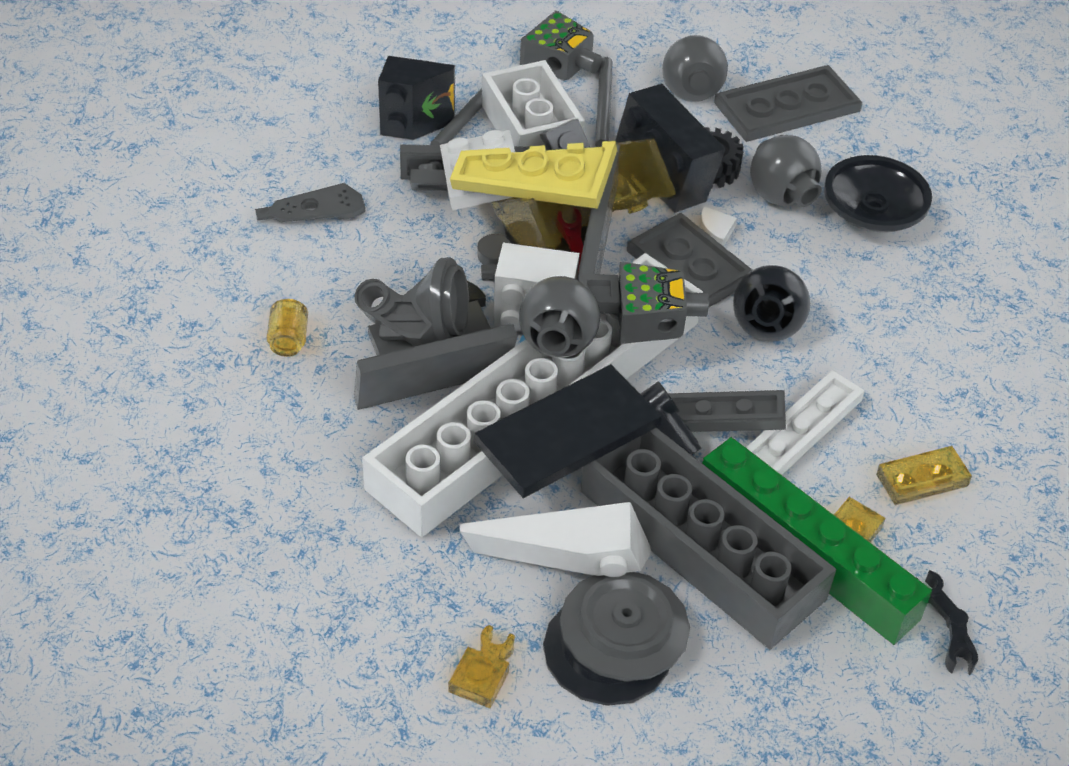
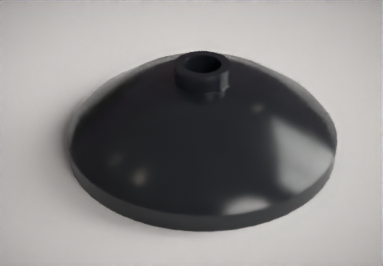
[824,155,932,232]

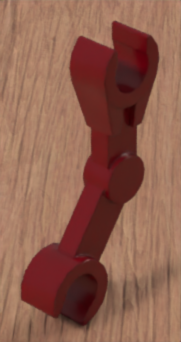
[556,207,584,272]

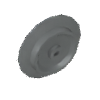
[560,572,690,681]

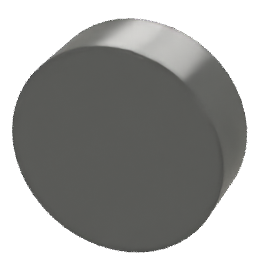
[477,234,511,265]

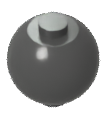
[662,35,728,102]
[750,135,822,207]
[519,276,601,357]

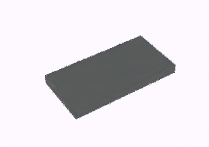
[714,65,863,142]
[578,145,620,277]
[354,324,518,410]

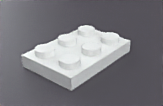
[440,130,515,211]

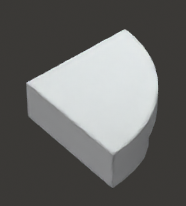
[700,206,737,246]

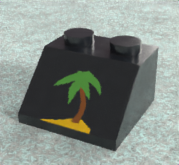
[378,55,455,140]

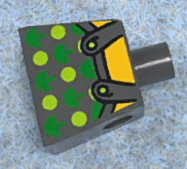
[520,11,602,80]
[618,262,709,344]

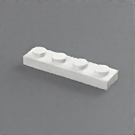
[746,370,865,475]

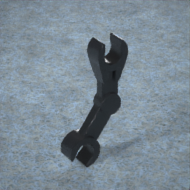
[916,570,979,675]

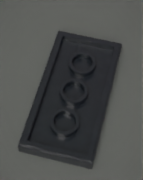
[474,364,662,499]

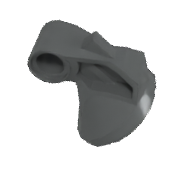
[354,257,469,347]

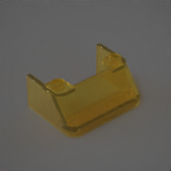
[491,138,676,250]

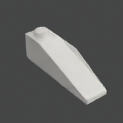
[460,502,651,577]

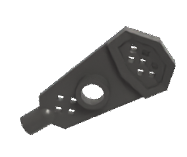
[255,183,366,222]

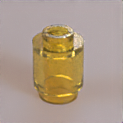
[266,299,308,357]

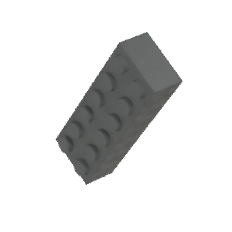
[580,428,836,650]

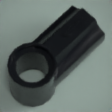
[640,381,702,455]

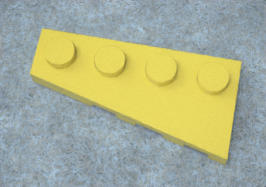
[450,141,617,209]

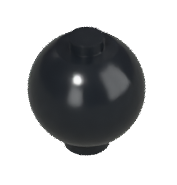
[733,265,810,342]

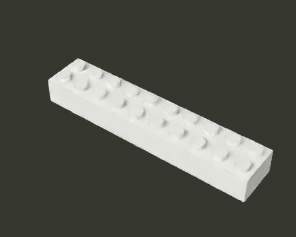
[362,253,703,538]

